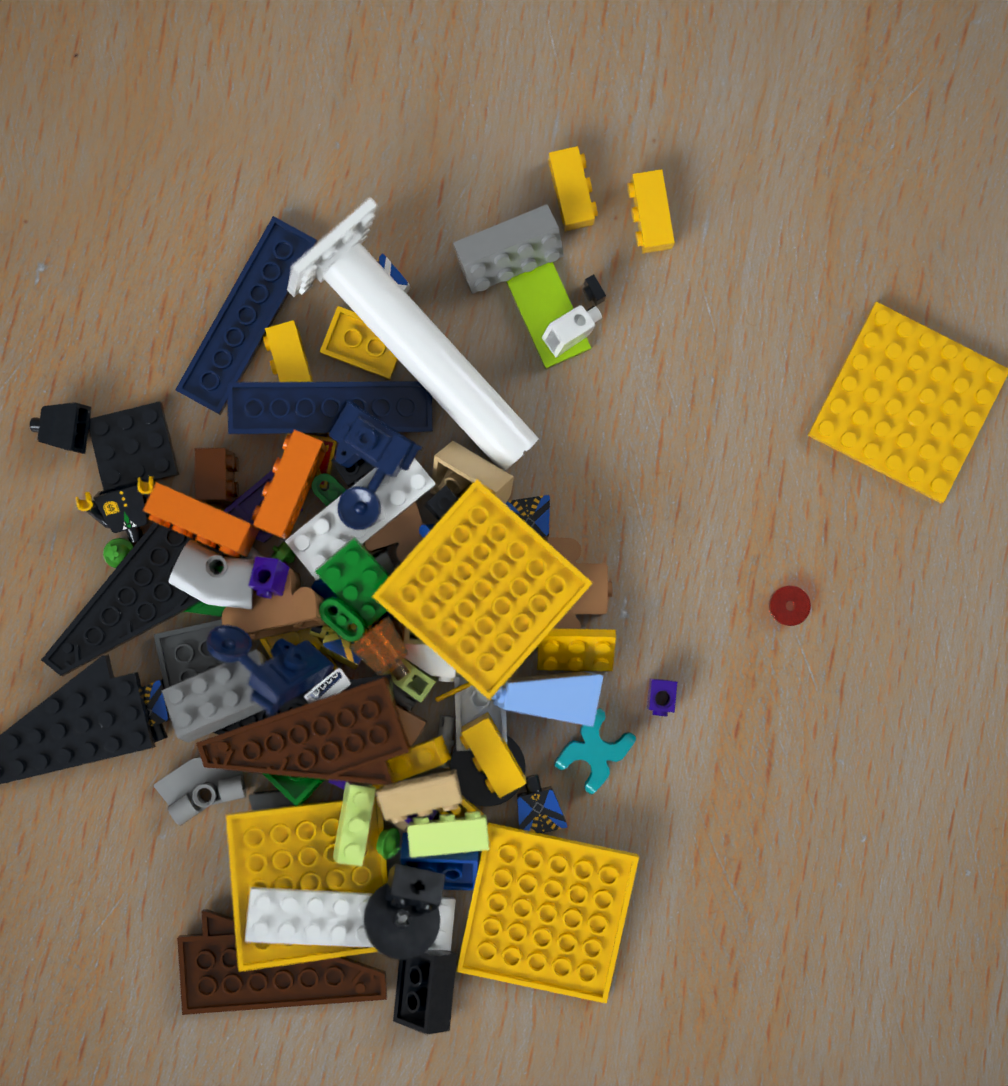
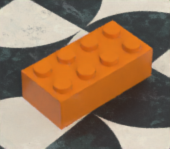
[252,430,327,540]
[143,482,259,558]

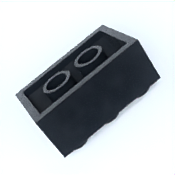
[393,950,457,1035]

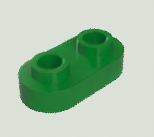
[312,473,346,506]
[319,597,366,642]

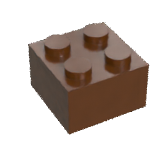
[195,448,239,503]

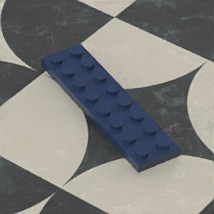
[175,216,318,415]
[227,381,433,434]

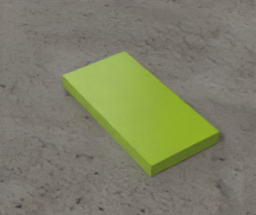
[506,262,591,369]

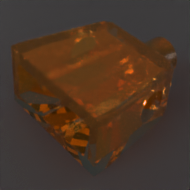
[349,615,409,681]

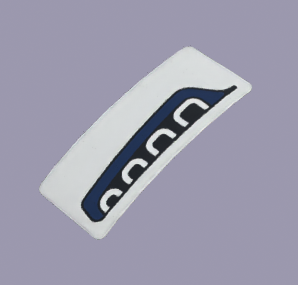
[304,668,351,703]

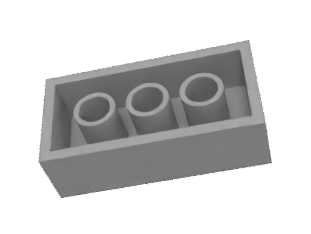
[453,204,564,294]
[162,650,267,743]

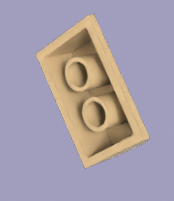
[430,441,514,504]
[376,769,463,823]

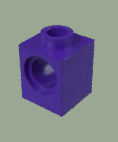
[248,557,289,598]
[647,678,677,716]

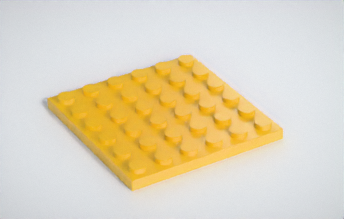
[807,301,1008,503]
[372,479,592,700]
[226,796,388,972]
[456,823,639,1004]

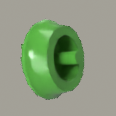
[103,538,134,568]
[270,541,296,564]
[376,828,401,860]

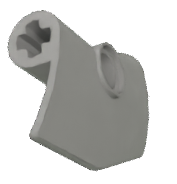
[168,539,255,609]
[153,757,246,826]

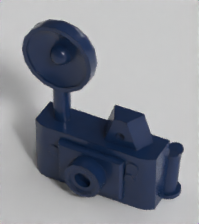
[329,399,423,530]
[207,625,335,716]

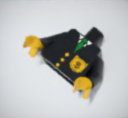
[76,476,154,543]

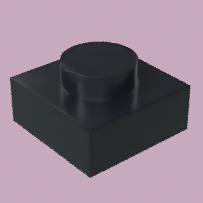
[583,274,606,306]

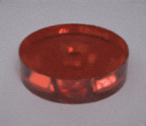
[769,586,811,626]

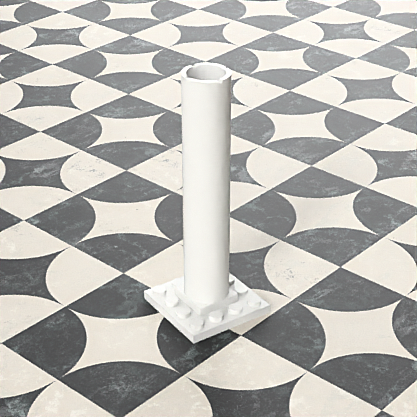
[287,198,539,471]

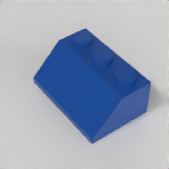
[400,833,479,891]

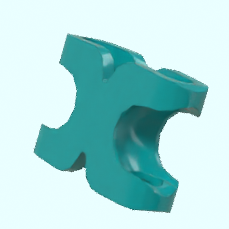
[554,708,636,795]

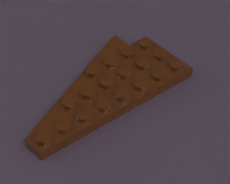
[196,677,412,786]
[177,909,387,1015]

